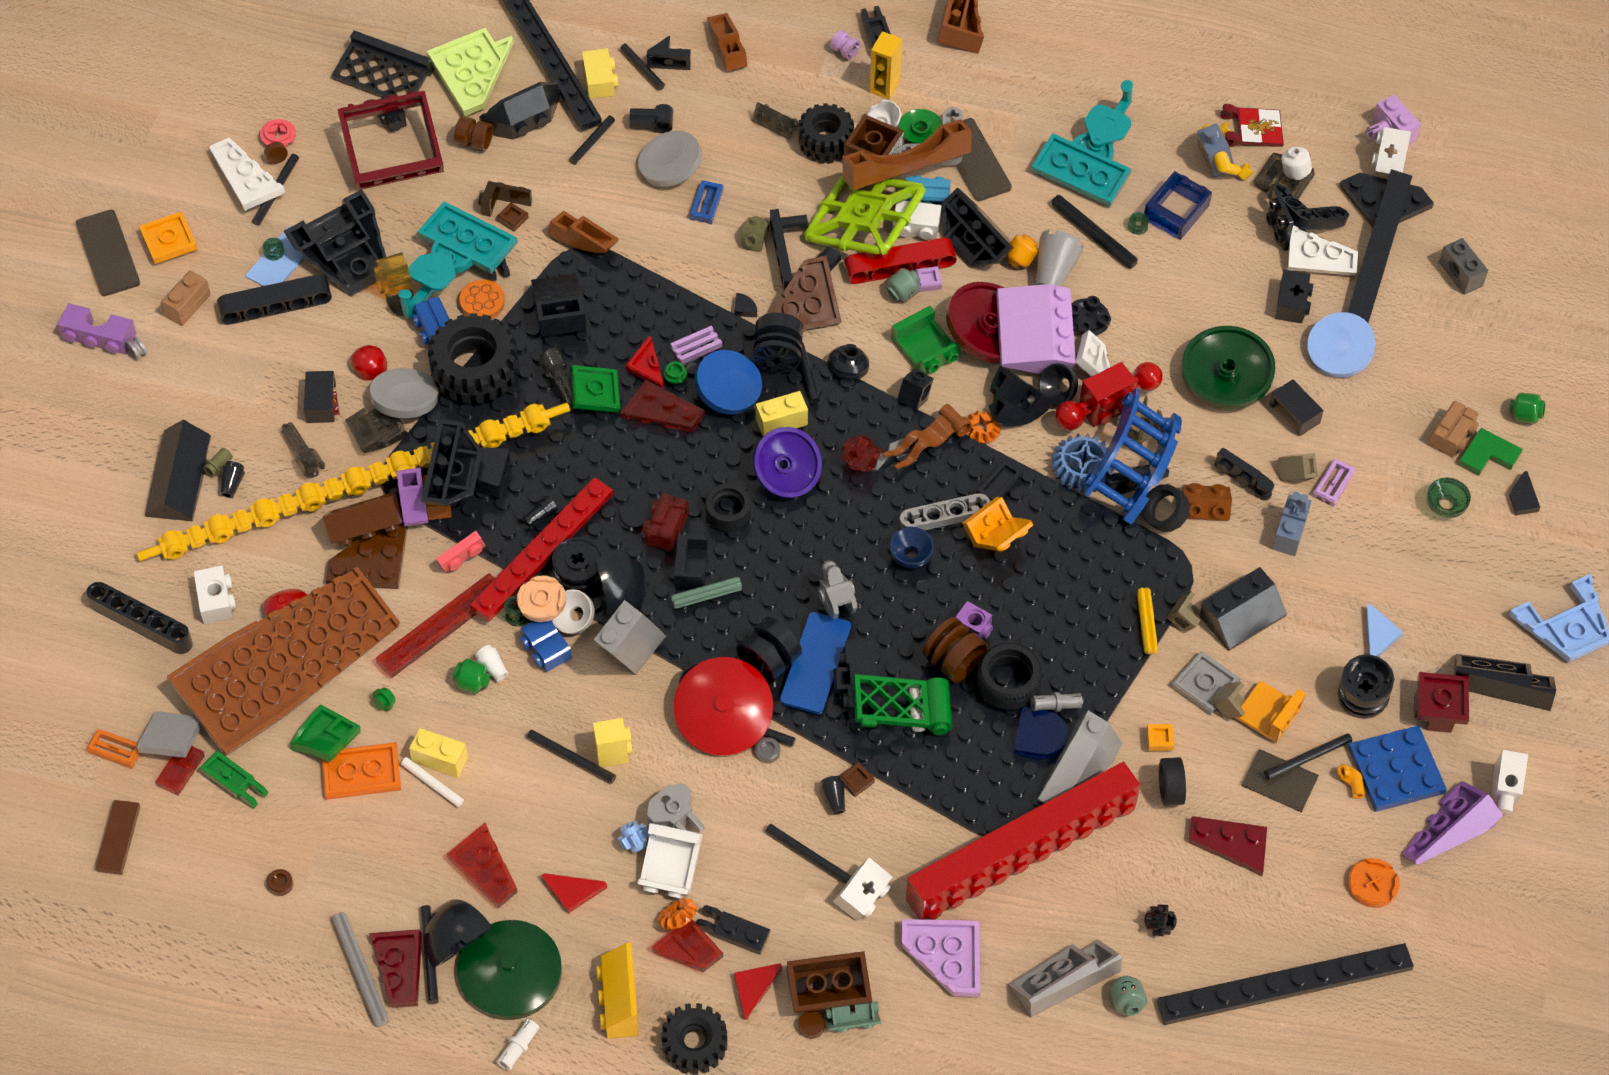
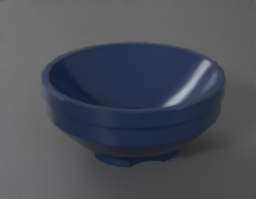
[890,527,934,568]

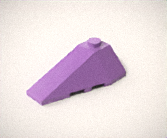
[1402,781,1503,865]

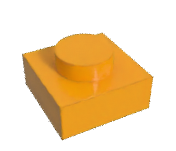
[1147,724,1174,751]

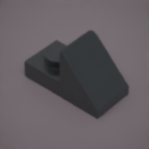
[646,36,691,70]

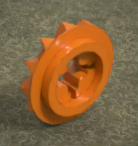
[966,410,1001,444]
[657,898,697,930]

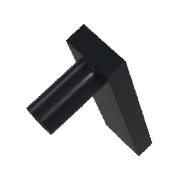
[770,209,808,292]

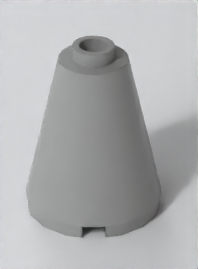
[1036,230,1084,286]

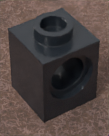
[897,368,934,410]

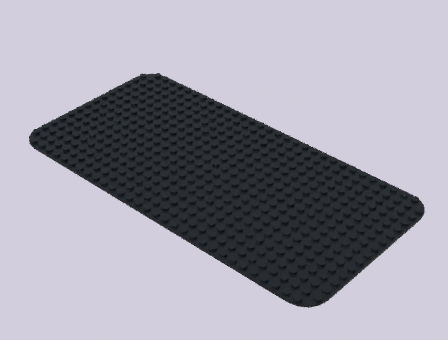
[381,248,1194,836]

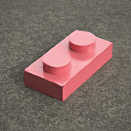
[436,531,486,573]

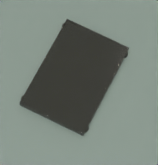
[1241,749,1319,813]

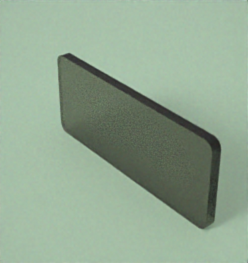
[956,118,1012,201]
[76,209,140,296]

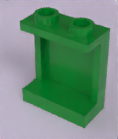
[891,306,961,374]

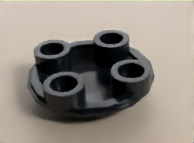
[1071,296,1111,336]

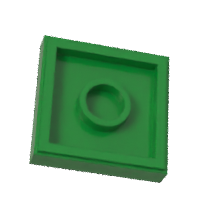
[570,365,620,413]

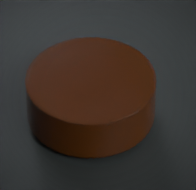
[264,142,288,164]
[267,869,293,896]
[798,1011,825,1039]

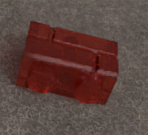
[642,493,689,551]

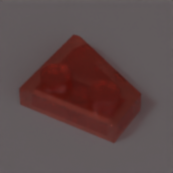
[652,919,723,973]

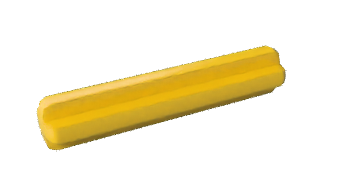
[1137,588,1158,654]

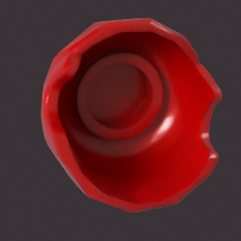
[350,344,388,381]

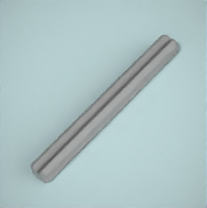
[332,912,389,1027]

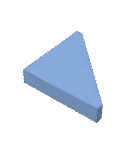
[1366,603,1403,657]

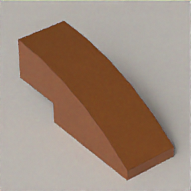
[707,13,748,71]
[548,210,619,253]

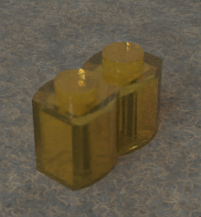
[373,252,412,298]

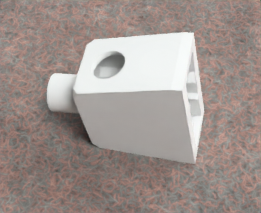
[1491,750,1528,814]

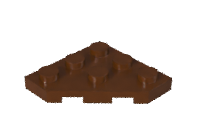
[770,256,842,331]
[326,523,408,589]

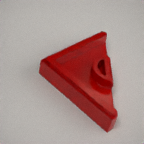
[625,336,664,389]
[541,873,607,914]
[734,963,782,1020]

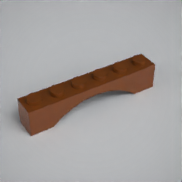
[842,119,972,190]

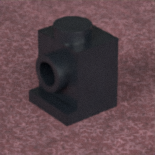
[376,93,407,132]

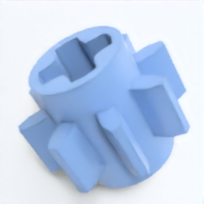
[617,821,650,853]

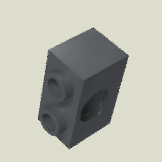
[1439,238,1488,295]

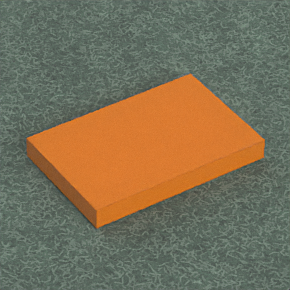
[322,742,401,800]

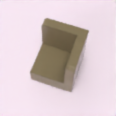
[1278,453,1318,481]
[1166,591,1200,633]
[1211,682,1245,718]

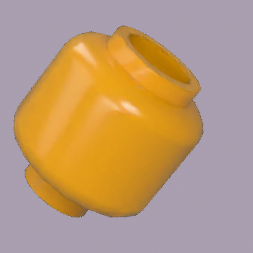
[1007,234,1039,268]

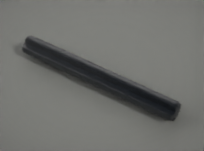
[1052,195,1138,269]

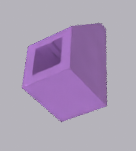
[397,468,428,526]

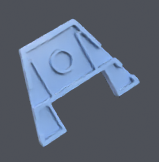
[1509,574,1609,663]

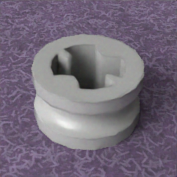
[126,336,147,360]

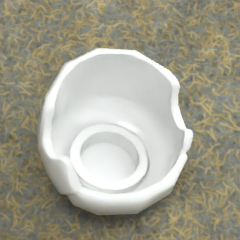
[867,99,902,128]

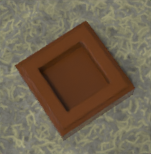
[497,202,529,232]
[840,762,875,797]

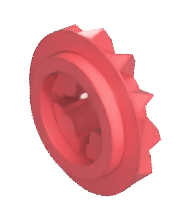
[260,119,296,147]

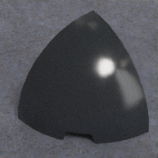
[989,365,1054,426]
[595,555,646,619]
[425,899,492,969]

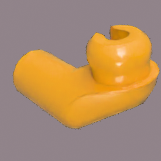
[1337,764,1365,799]

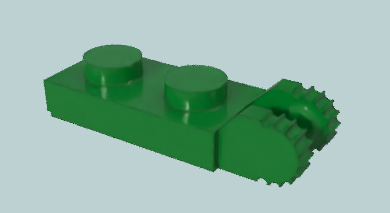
[200,750,269,809]

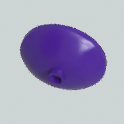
[753,427,822,498]

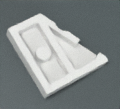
[1076,330,1110,376]

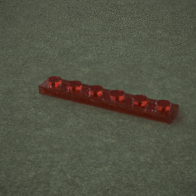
[375,573,495,678]

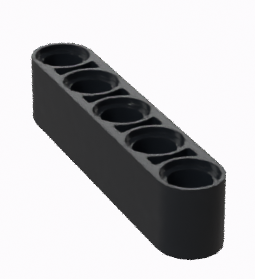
[217,274,332,325]
[86,582,193,654]

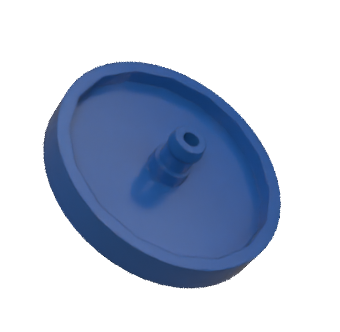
[695,350,762,415]

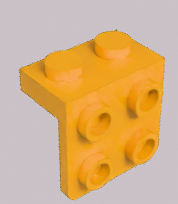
[962,496,1033,551]

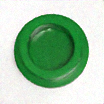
[664,362,687,384]
[372,687,396,711]

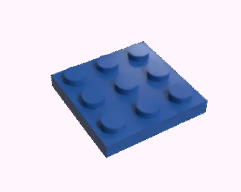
[1348,725,1447,812]

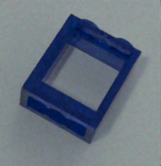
[1143,171,1212,240]

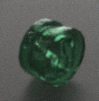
[1128,212,1149,235]
[263,238,284,261]

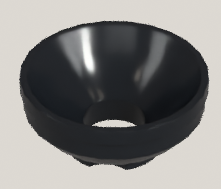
[827,344,869,380]
[1038,363,1078,406]

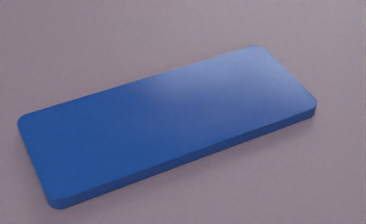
[780,612,851,714]

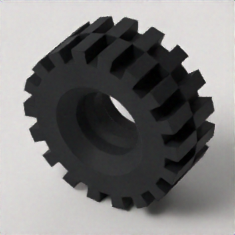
[661,1003,728,1075]

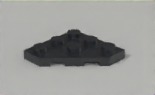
[1340,173,1434,228]

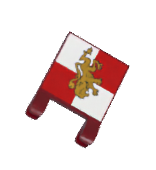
[1221,104,1284,147]

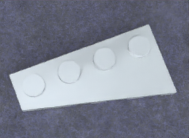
[209,138,286,211]

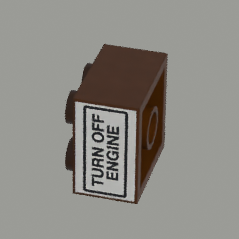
[844,114,904,156]

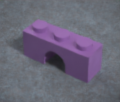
[57,303,136,355]

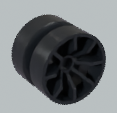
[736,617,802,684]

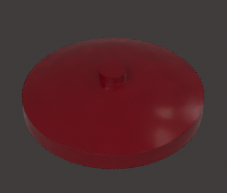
[946,282,1004,364]

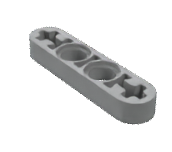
[900,494,990,530]

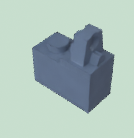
[1272,491,1312,556]

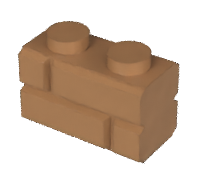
[161,270,211,326]
[1429,401,1479,457]

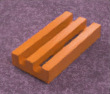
[86,729,139,769]

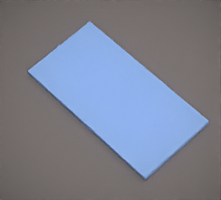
[245,227,304,286]

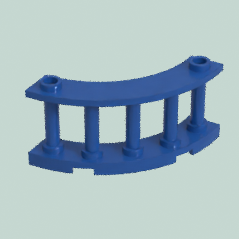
[1083,387,1182,524]

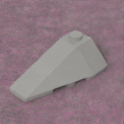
[1037,710,1122,804]

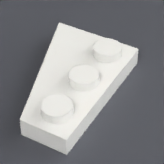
[1287,225,1358,276]

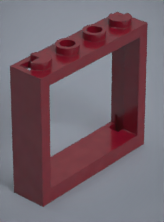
[337,90,444,191]

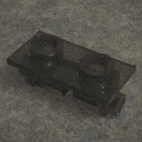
[752,102,799,140]

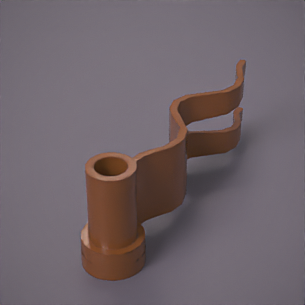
[882,404,972,470]

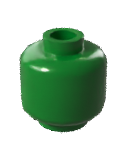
[1509,392,1546,424]
[452,658,491,694]

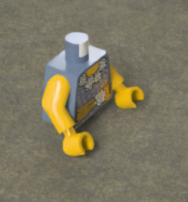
[1197,122,1254,180]

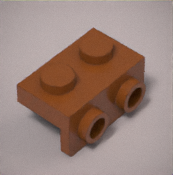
[1182,483,1232,521]

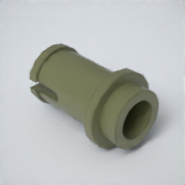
[203,448,233,477]

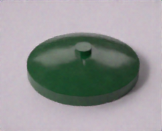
[1181,326,1276,409]
[457,920,562,1020]

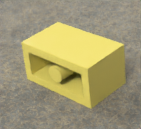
[582,48,618,99]
[756,391,808,436]
[593,718,633,767]
[409,728,468,778]

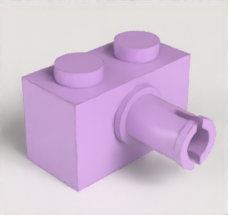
[1366,94,1421,145]

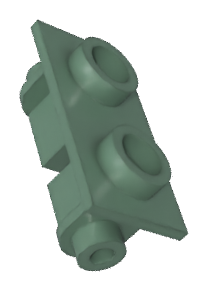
[826,1000,881,1032]

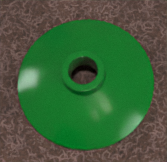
[899,109,943,144]

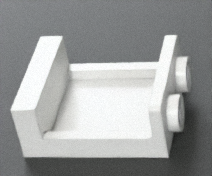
[637,823,703,898]

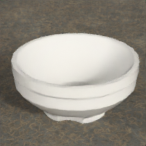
[552,590,595,634]

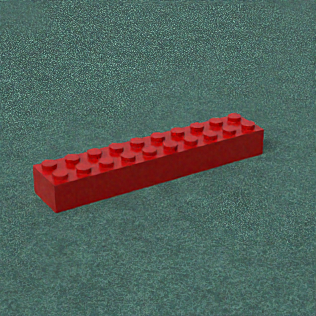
[906,761,1141,920]

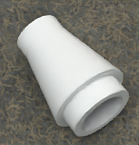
[475,645,509,682]

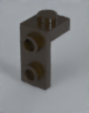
[478,181,532,217]

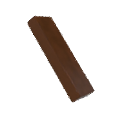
[96,800,140,875]

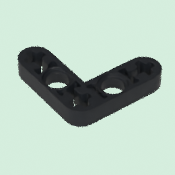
[1267,184,1349,230]

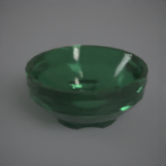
[1427,477,1471,518]

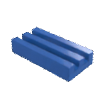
[690,180,724,225]

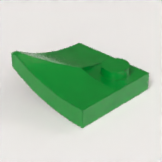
[290,704,360,763]

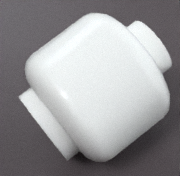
[1281,147,1312,180]

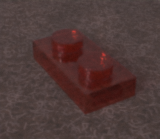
[155,746,205,796]

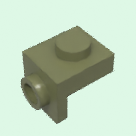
[740,216,770,251]

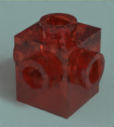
[840,435,883,472]

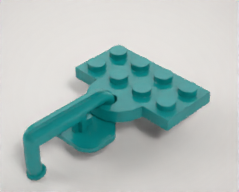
[1031,80,1134,207]
[398,201,518,319]

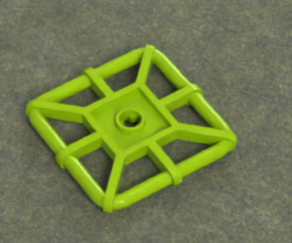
[804,176,926,256]

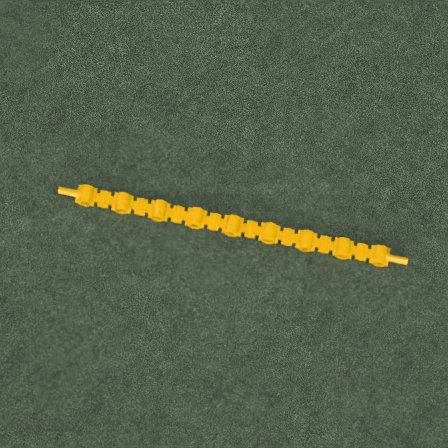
[137,403,570,561]

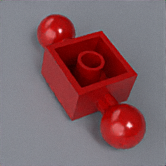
[1055,362,1163,431]

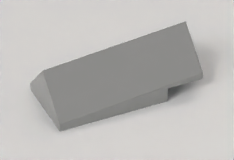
[1008,939,1122,1017]

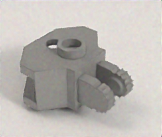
[818,560,857,619]
[647,784,705,833]

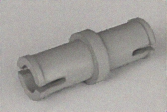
[1030,692,1083,712]

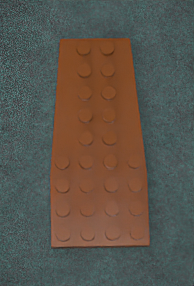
[167,567,400,756]

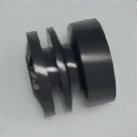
[752,312,803,373]
[1337,654,1395,719]

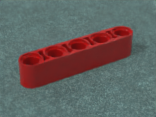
[844,238,957,284]

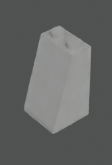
[594,600,666,674]

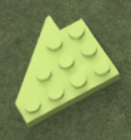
[427,28,514,116]

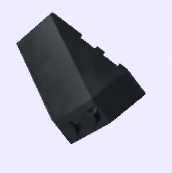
[284,189,391,297]

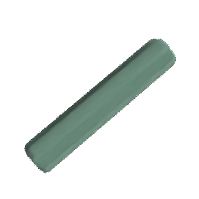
[671,577,742,608]

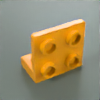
[1235,681,1306,743]

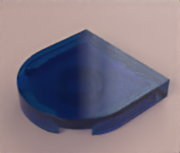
[1014,706,1068,758]

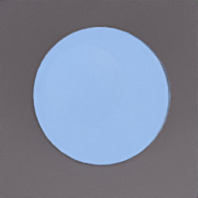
[1308,312,1376,378]

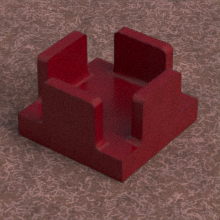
[1414,672,1469,733]

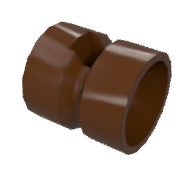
[454,115,494,151]

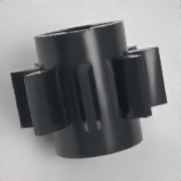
[1144,904,1177,937]

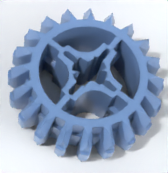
[1051,433,1115,493]

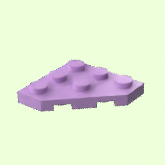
[902,919,980,997]

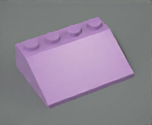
[996,284,1076,374]

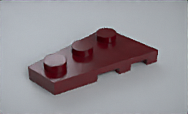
[1188,816,1267,876]
[369,929,422,1008]

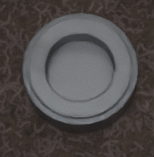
[755,737,780,764]

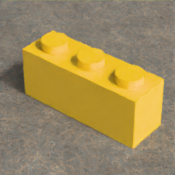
[870,31,902,100]

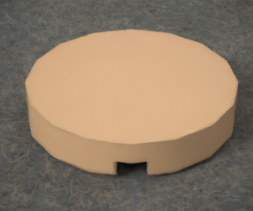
[517,576,566,622]

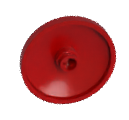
[674,657,773,757]

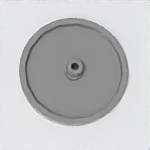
[638,131,702,187]
[370,368,438,418]

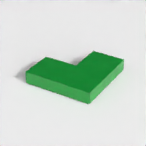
[1458,428,1523,475]

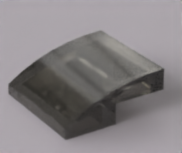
[1253,152,1315,199]
[346,407,409,453]

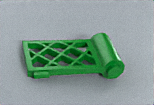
[853,674,953,735]

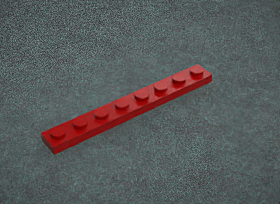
[470,477,613,622]

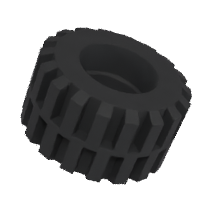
[799,103,854,163]

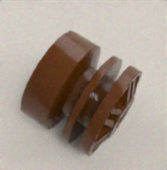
[922,617,988,683]

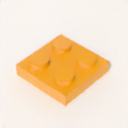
[139,211,198,264]

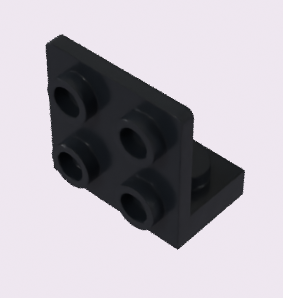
[1266,189,1306,251]

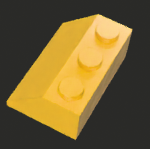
[597,942,639,1039]

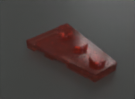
[620,380,705,432]
[447,823,518,909]

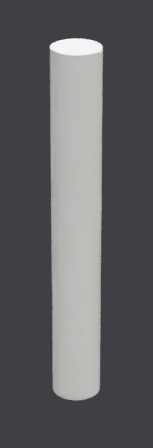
[401,757,464,807]

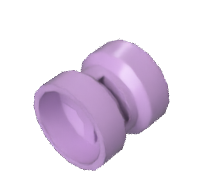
[830,30,860,60]

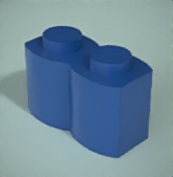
[519,620,572,672]

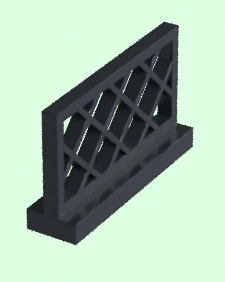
[331,30,434,98]

